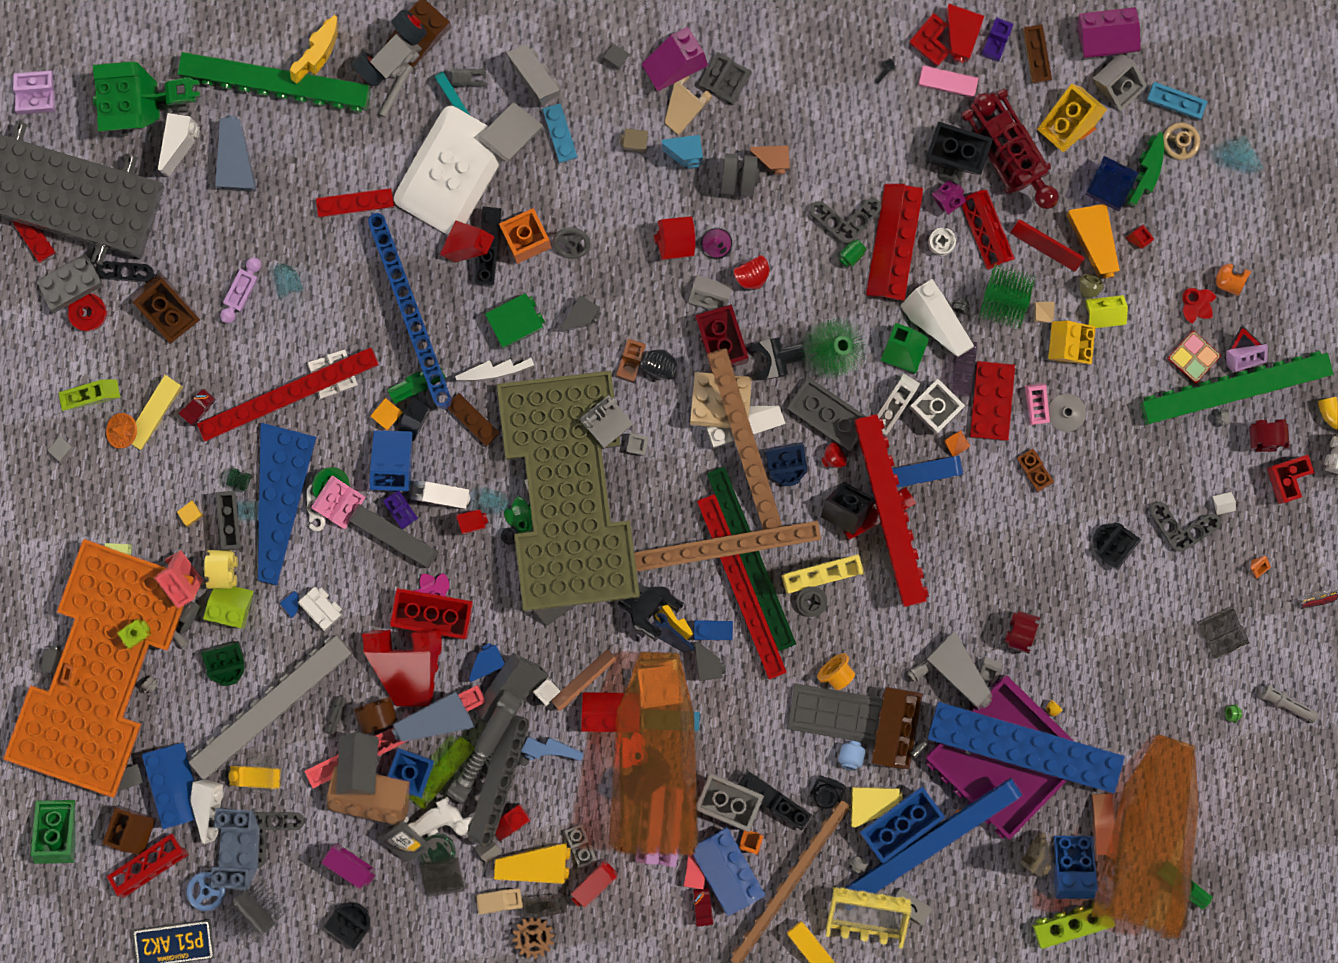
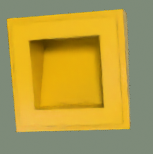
[177,500,204,527]

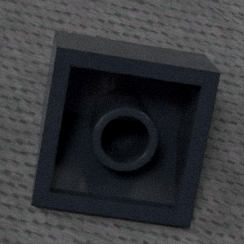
[821,482,875,535]

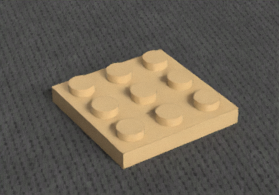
[690,372,752,428]

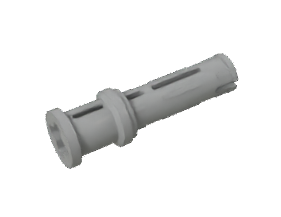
[1260,683,1319,724]

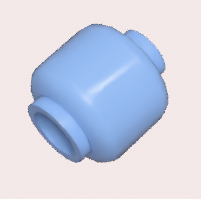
[838,741,865,771]

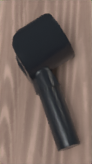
[875,58,895,84]

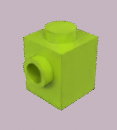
[117,619,151,649]

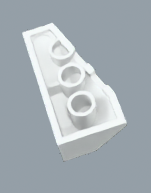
[706,406,785,449]

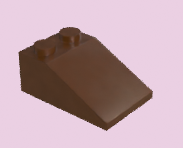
[385,0,452,68]
[131,272,200,344]

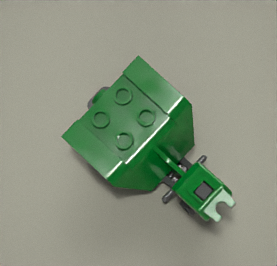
[91,61,201,136]

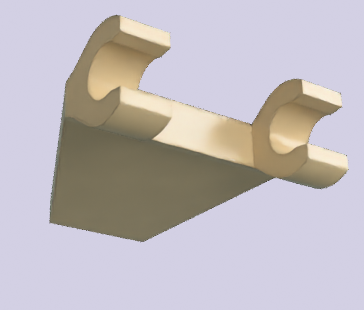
[665,76,712,135]

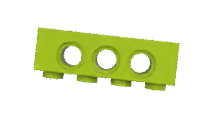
[1032,900,1116,949]

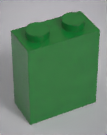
[485,293,545,350]

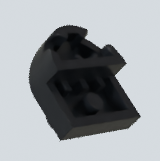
[1093,522,1141,570]
[322,902,371,951]

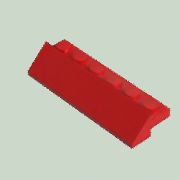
[866,183,924,301]

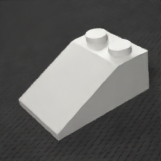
[158,113,200,177]

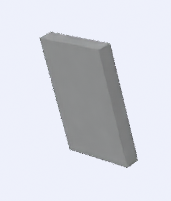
[478,102,543,163]

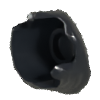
[640,349,677,380]

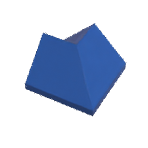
[388,748,434,798]

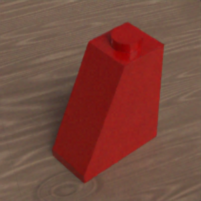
[946,3,985,63]
[439,220,495,263]
[571,859,618,908]

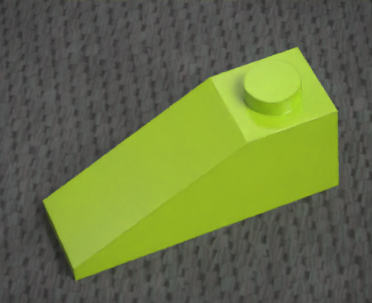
[58,379,121,411]

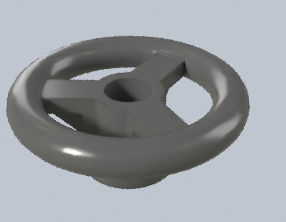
[553,227,591,259]

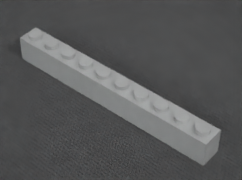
[188,635,353,780]

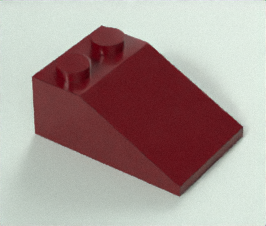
[695,304,749,374]

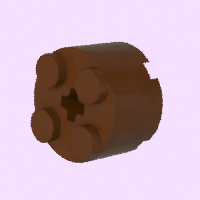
[354,697,398,734]

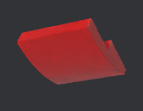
[658,216,695,260]

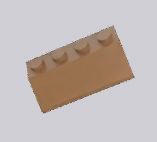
[327,766,410,825]

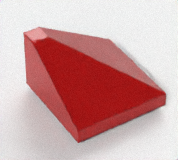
[1125,225,1155,249]

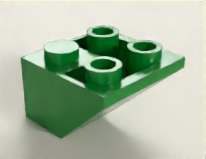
[880,323,929,374]

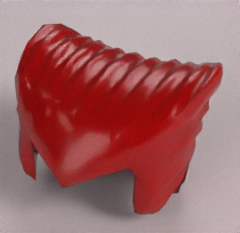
[733,255,770,290]

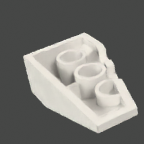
[900,279,974,357]

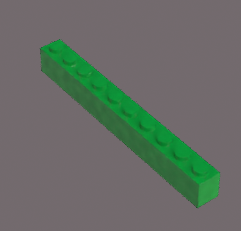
[177,52,371,113]
[1140,351,1334,425]

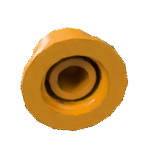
[817,653,855,690]

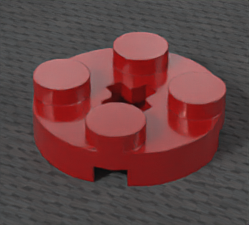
[68,293,108,332]

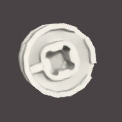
[928,227,956,256]

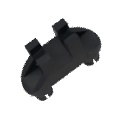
[617,582,684,641]

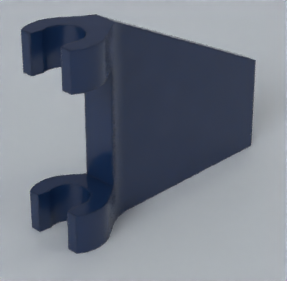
[649,613,695,652]

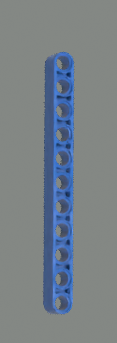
[368,213,452,409]
[842,778,1023,911]

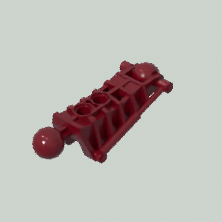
[961,88,1059,209]

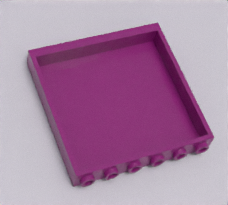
[924,674,1074,840]

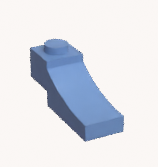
[522,737,584,761]

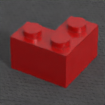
[1266,455,1314,504]

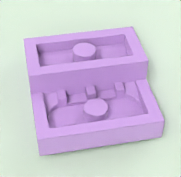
[13,71,55,115]

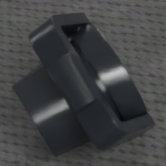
[810,775,846,809]

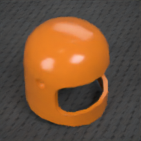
[1216,264,1251,296]

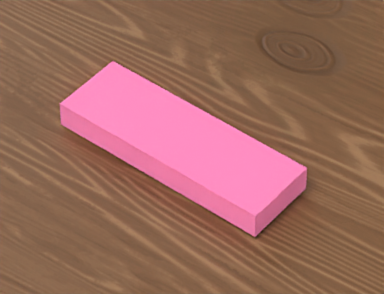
[918,66,978,98]

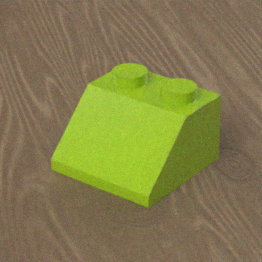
[204,586,254,628]

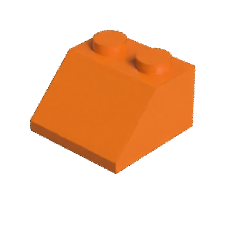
[499,208,551,264]

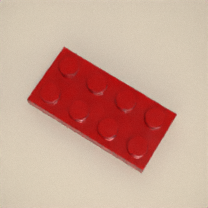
[970,361,1015,441]

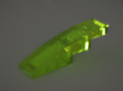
[410,736,475,809]

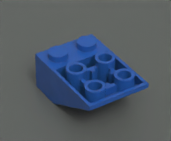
[370,430,412,491]
[1054,836,1098,899]

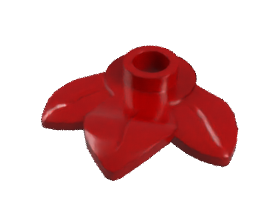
[1182,288,1217,324]

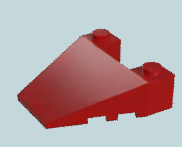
[362,629,442,706]

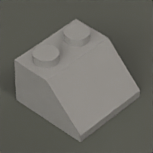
[1093,54,1148,112]

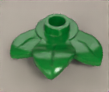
[504,496,533,533]

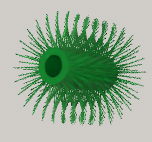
[979,263,1036,330]
[800,318,867,379]

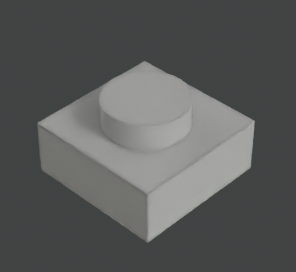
[626,433,649,456]

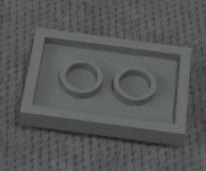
[37,253,104,314]

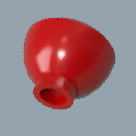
[821,443,847,468]

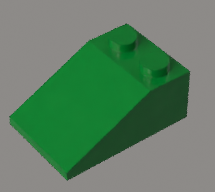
[31,800,75,864]

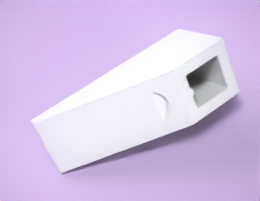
[191,779,223,844]

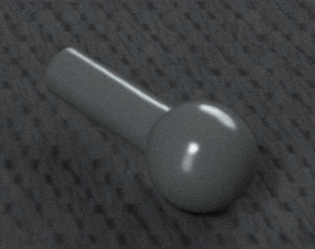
[910,728,936,759]

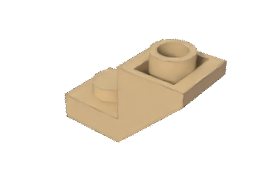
[476,888,523,915]

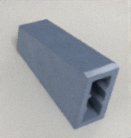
[215,115,257,191]
[392,692,474,742]

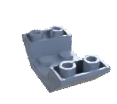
[211,808,260,890]

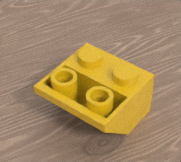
[1048,320,1096,364]

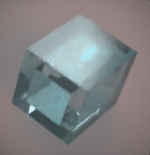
[478,487,509,514]

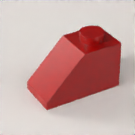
[456,509,489,535]
[495,803,531,841]

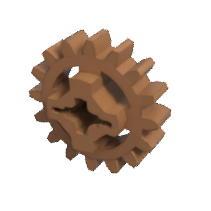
[513,916,555,959]

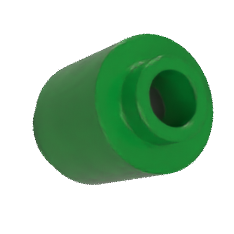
[839,239,867,267]

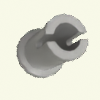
[907,659,933,682]

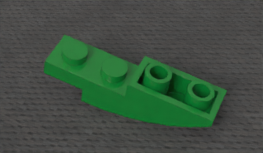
[1126,131,1164,207]

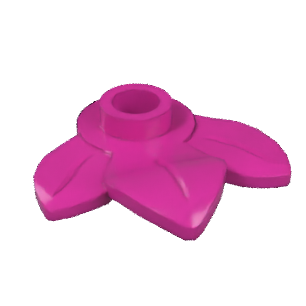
[415,573,450,596]

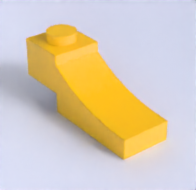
[229,766,280,789]

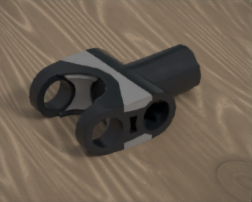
[746,337,806,381]

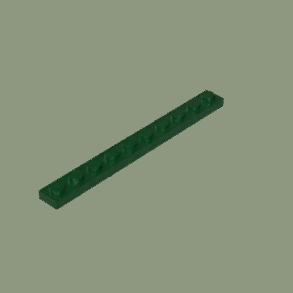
[707,466,797,651]

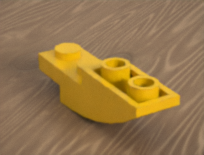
[290,15,338,84]

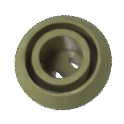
[1079,274,1104,298]

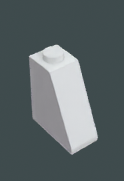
[411,481,470,509]

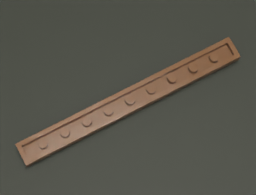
[708,348,783,530]
[634,521,821,572]
[731,801,851,963]

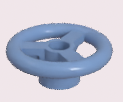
[186,872,225,911]

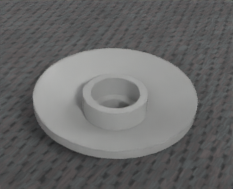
[1048,394,1086,432]

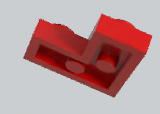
[909,13,951,67]

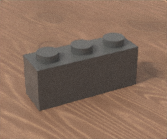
[216,491,241,550]

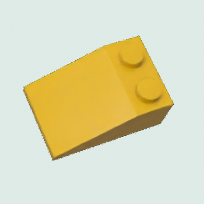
[1037,83,1108,152]

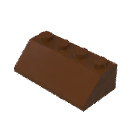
[872,687,923,769]

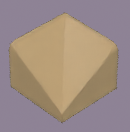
[1034,302,1055,323]

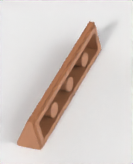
[551,649,617,711]

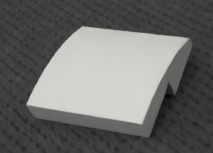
[307,350,358,399]

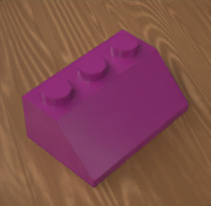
[1077,7,1141,58]

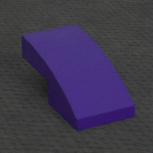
[981,17,1014,62]

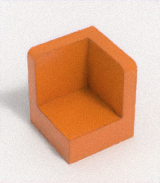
[739,830,764,855]

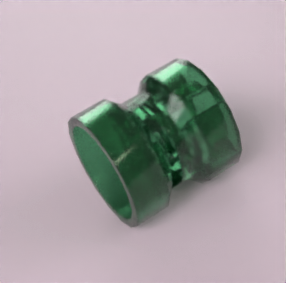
[226,468,252,492]

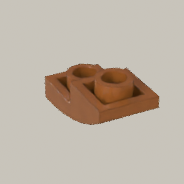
[1017,448,1054,493]

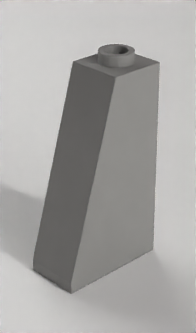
[927,632,992,710]

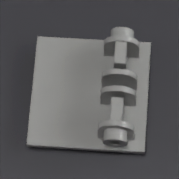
[579,395,633,448]

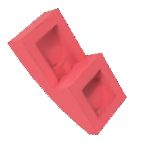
[684,846,705,889]

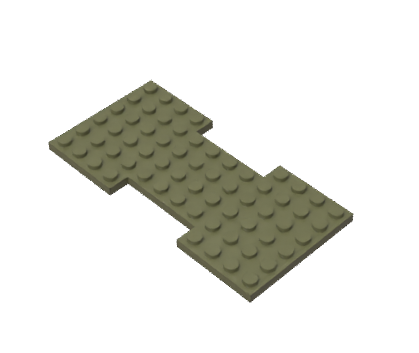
[497,371,640,612]

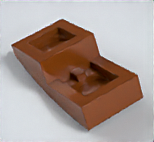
[616,339,646,383]

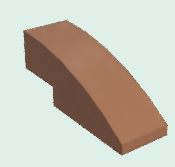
[1092,794,1116,855]

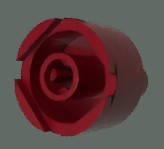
[1249,419,1290,452]
[1004,610,1041,654]

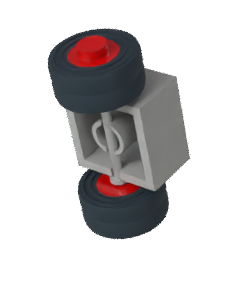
[352,10,427,87]

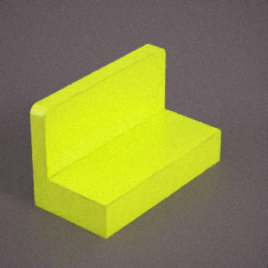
[1086,295,1128,328]

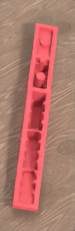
[304,685,486,788]

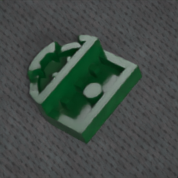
[201,640,245,686]

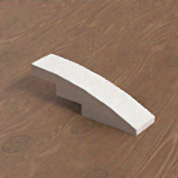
[455,358,535,382]

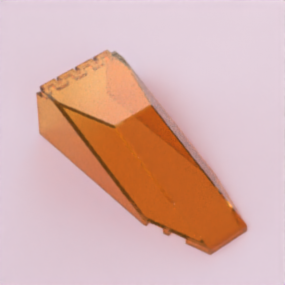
[609,651,698,855]
[1091,734,1199,939]

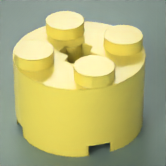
[204,550,238,589]

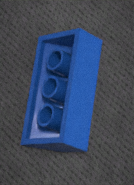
[142,742,196,829]
[860,786,945,863]
[689,827,766,916]

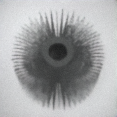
[218,878,288,948]

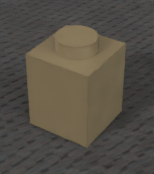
[620,128,648,153]

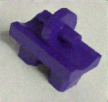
[383,491,418,530]

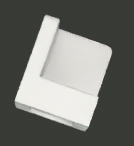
[533,678,560,706]

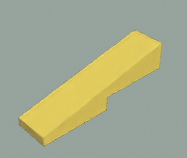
[132,375,183,450]

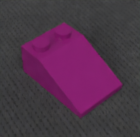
[642,27,708,92]

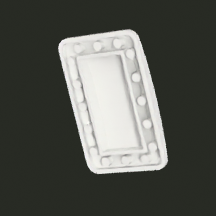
[394,106,503,235]

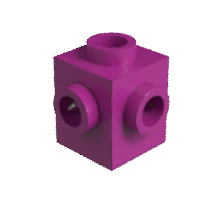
[932,180,966,215]

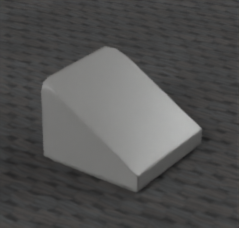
[47,436,75,463]
[979,656,1003,684]

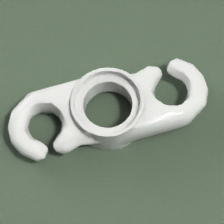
[307,484,326,532]

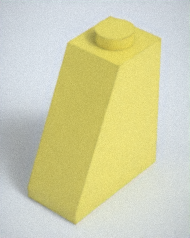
[851,787,903,827]

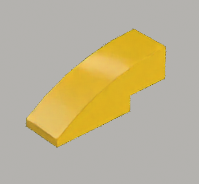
[787,920,835,963]

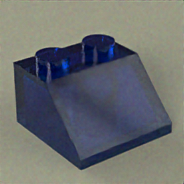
[1085,156,1138,212]

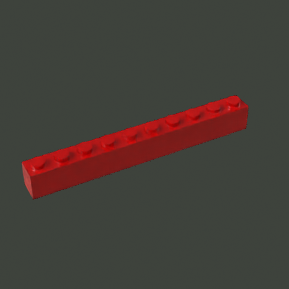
[854,414,929,608]

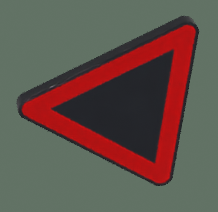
[1224,326,1263,361]

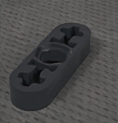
[98,261,155,282]

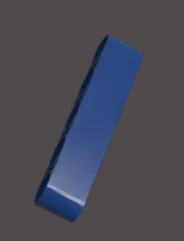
[869,456,964,492]

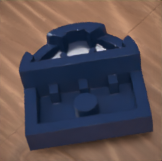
[765,442,807,486]

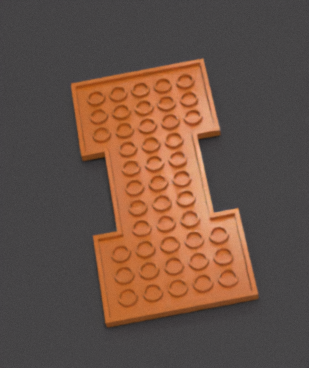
[3,539,195,798]

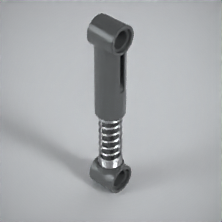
[446,690,523,805]

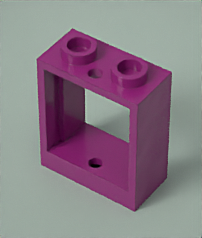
[322,843,376,889]

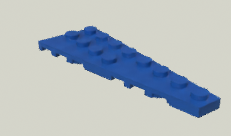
[258,423,317,585]

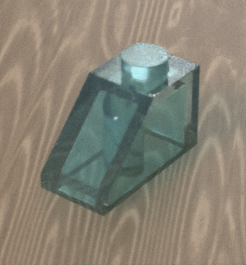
[1221,135,1264,173]

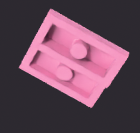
[311,476,366,529]

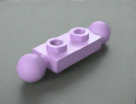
[220,257,261,323]

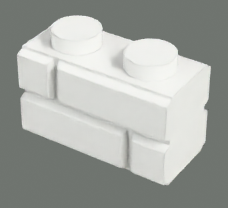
[298,587,343,631]

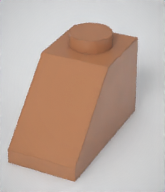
[750,145,789,175]

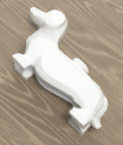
[404,797,474,837]

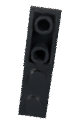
[475,206,502,285]
[738,770,812,831]

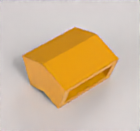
[370,398,403,431]

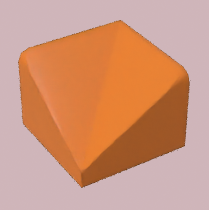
[943,430,971,457]

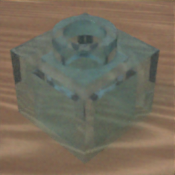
[238,501,259,521]

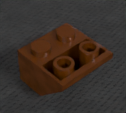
[102,805,157,855]

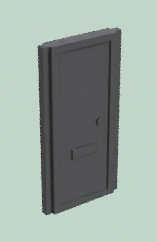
[787,683,883,744]

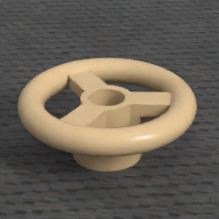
[1163,123,1200,160]

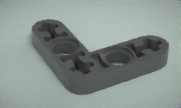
[810,198,881,244]
[1149,502,1221,552]
[254,812,305,869]

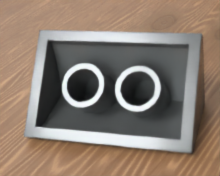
[336,732,379,795]

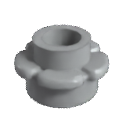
[1217,408,1230,427]
[141,676,158,693]
[850,856,869,873]

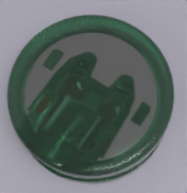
[419,833,456,871]

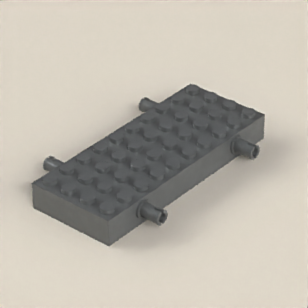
[0,121,165,266]

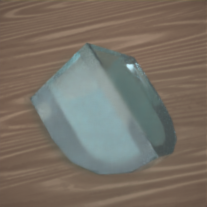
[274,263,303,298]

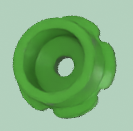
[1225,704,1242,723]

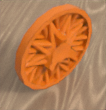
[106,413,137,449]

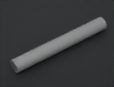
[379,64,412,117]

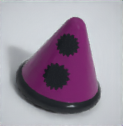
[701,228,733,259]

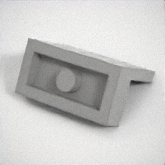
[688,275,733,310]

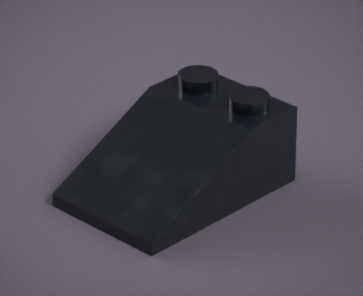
[926,121,993,175]

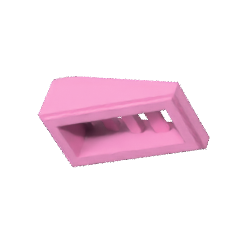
[1025,383,1050,425]

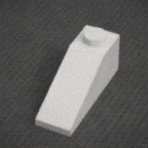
[878,374,920,436]

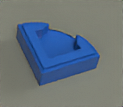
[280,591,299,618]

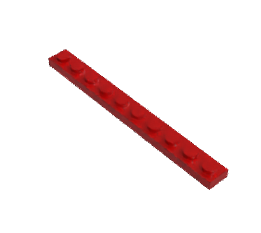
[197,347,380,442]
[697,494,787,680]

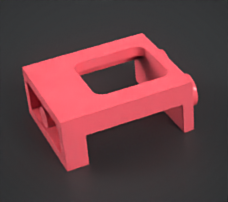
[155,550,203,608]

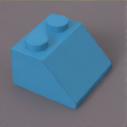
[662,135,703,169]

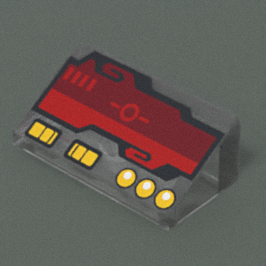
[1297,587,1338,610]

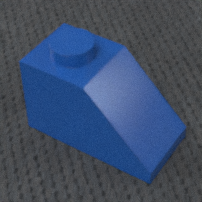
[694,620,733,640]
[469,643,505,682]

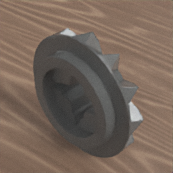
[797,586,827,617]

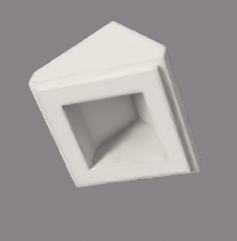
[1212,492,1236,515]

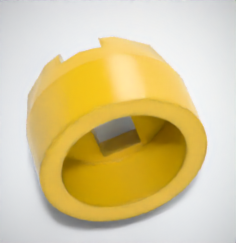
[1046,700,1063,716]

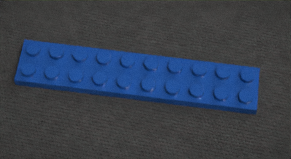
[927,702,1125,794]

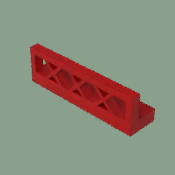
[961,189,1015,270]
[106,833,189,898]

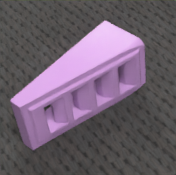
[1226,344,1268,373]

